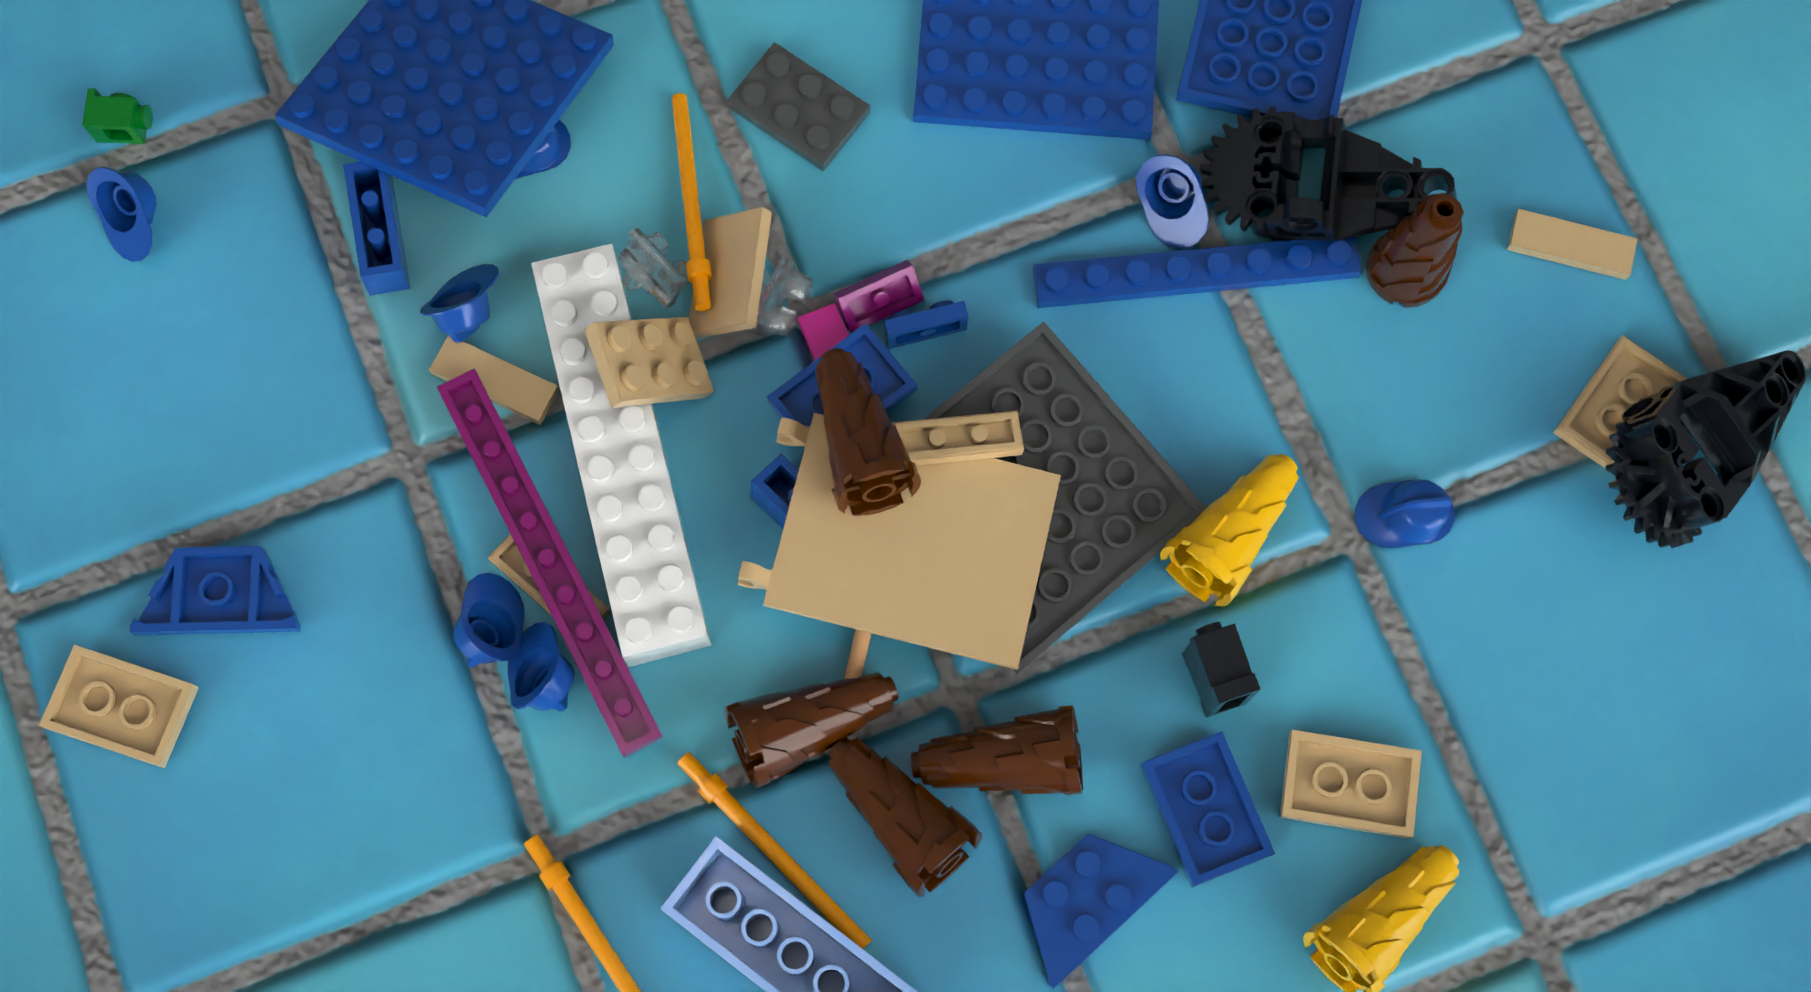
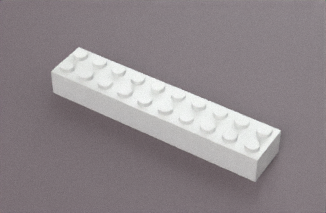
[531,244,712,667]

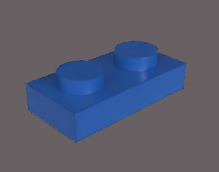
[884,300,968,349]

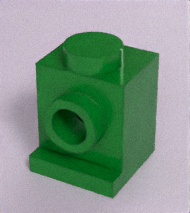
[82,88,153,144]

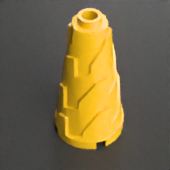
[1160,454,1299,606]
[1303,845,1459,992]

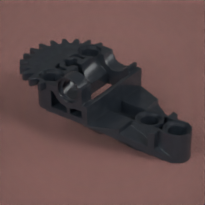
[1199,106,1457,241]
[1606,350,1806,548]

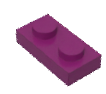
[834,260,925,333]

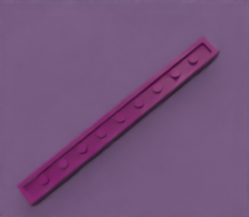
[437,368,663,758]

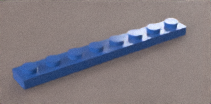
[1033,236,1362,308]

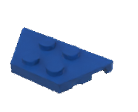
[130,546,301,635]
[1023,833,1178,989]

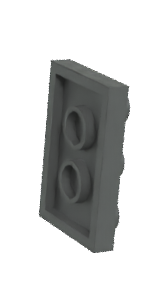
[727,42,870,171]

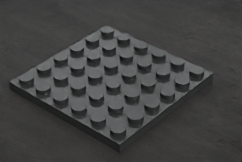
[924,321,1206,674]

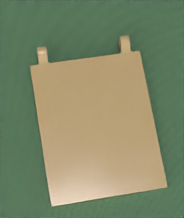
[738,413,1061,670]

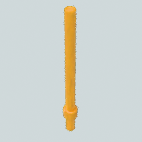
[671,93,712,311]
[677,752,872,949]
[524,834,641,992]

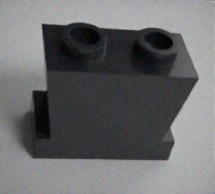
[1182,622,1260,718]

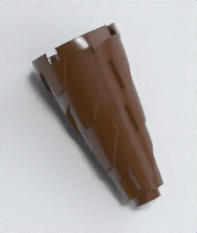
[1366,193,1464,307]
[815,348,921,516]
[725,672,899,788]
[911,705,1083,795]
[828,737,983,897]

